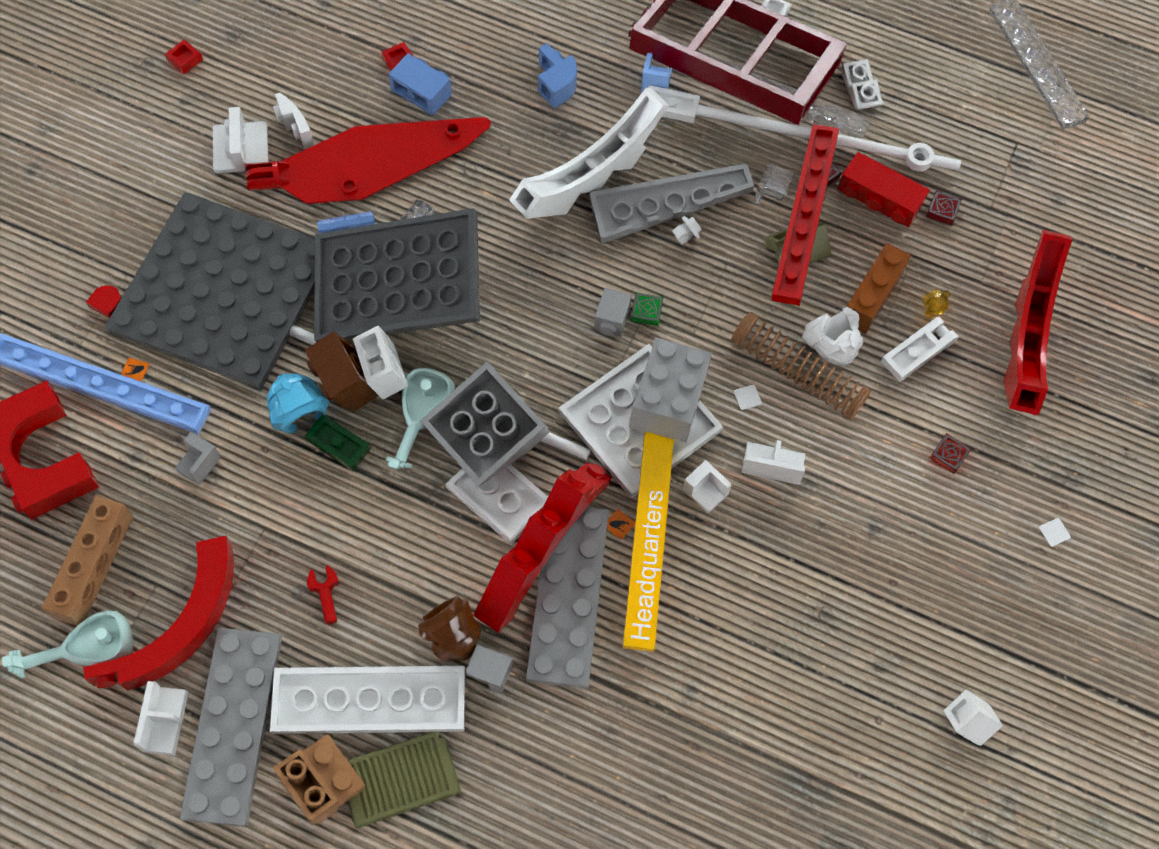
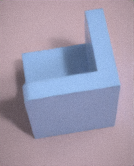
[641,53,672,92]

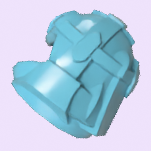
[267,373,330,434]

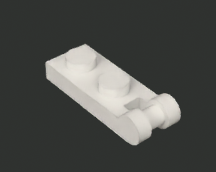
[881,316,959,382]

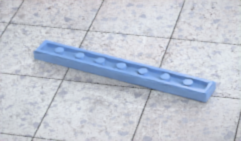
[0,333,211,435]

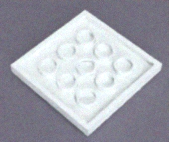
[558,344,723,498]

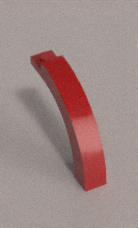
[83,535,234,691]

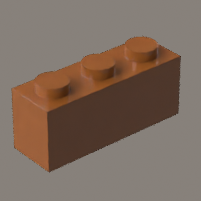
[847,242,912,334]

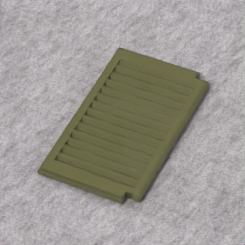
[347,732,462,829]

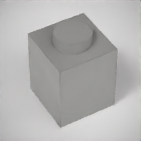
[594,288,632,337]

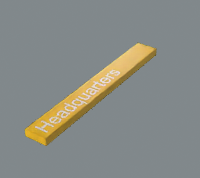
[622,431,674,652]

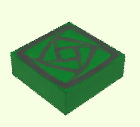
[631,292,664,326]

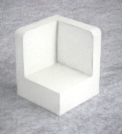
[683,460,731,513]
[943,690,1003,746]

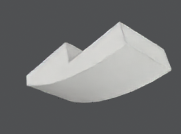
[841,59,883,110]
[273,93,314,149]

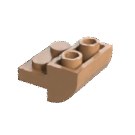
[273,734,365,824]

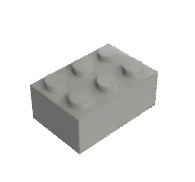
[629,338,712,443]

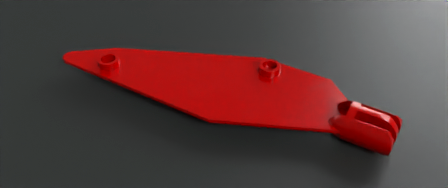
[245,117,491,204]

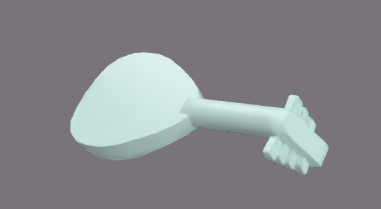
[386,368,455,469]
[2,610,133,678]

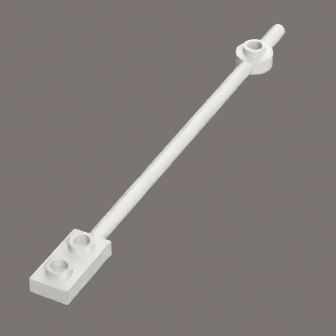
[648,85,961,171]

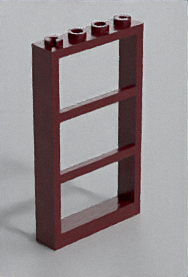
[628,0,847,125]

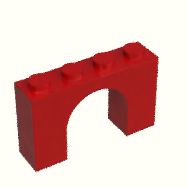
[0,380,100,520]

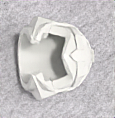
[802,307,863,367]

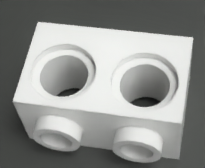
[353,326,408,399]

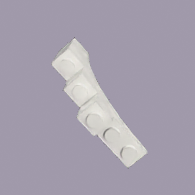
[510,88,669,219]

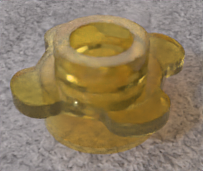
[923,289,951,318]

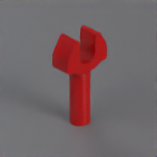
[306,566,339,625]

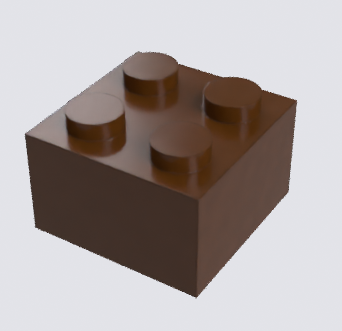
[304,331,379,412]

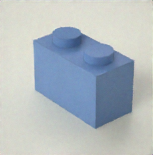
[388,53,452,116]

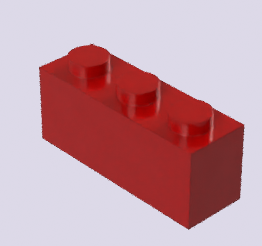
[838,152,930,227]

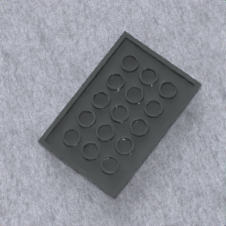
[314,208,480,342]

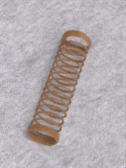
[731,312,871,420]

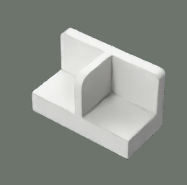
[741,440,805,485]
[134,681,189,756]

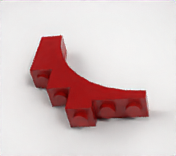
[1003,230,1073,416]
[473,462,613,632]

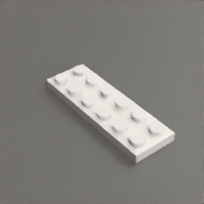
[270,666,465,734]

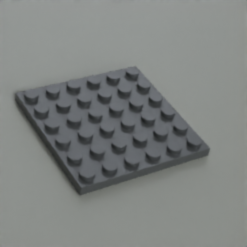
[104,192,315,390]

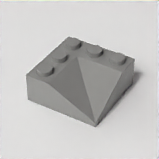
[420,362,550,487]

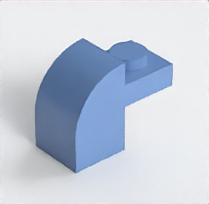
[538,43,577,109]

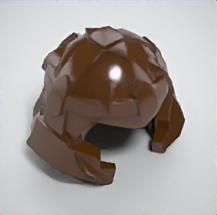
[418,596,481,661]

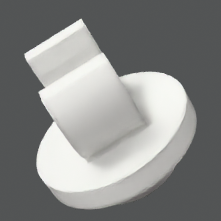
[672,215,702,245]

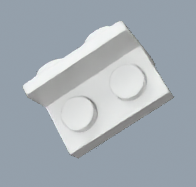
[213,107,269,173]

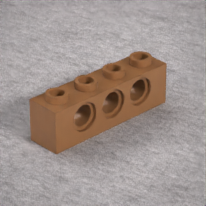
[41,495,133,626]

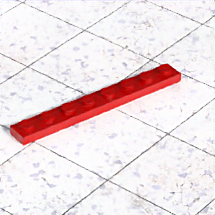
[771,124,839,306]

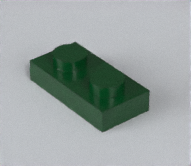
[305,414,371,471]

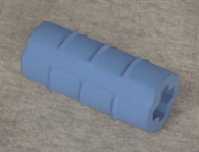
[317,211,375,233]

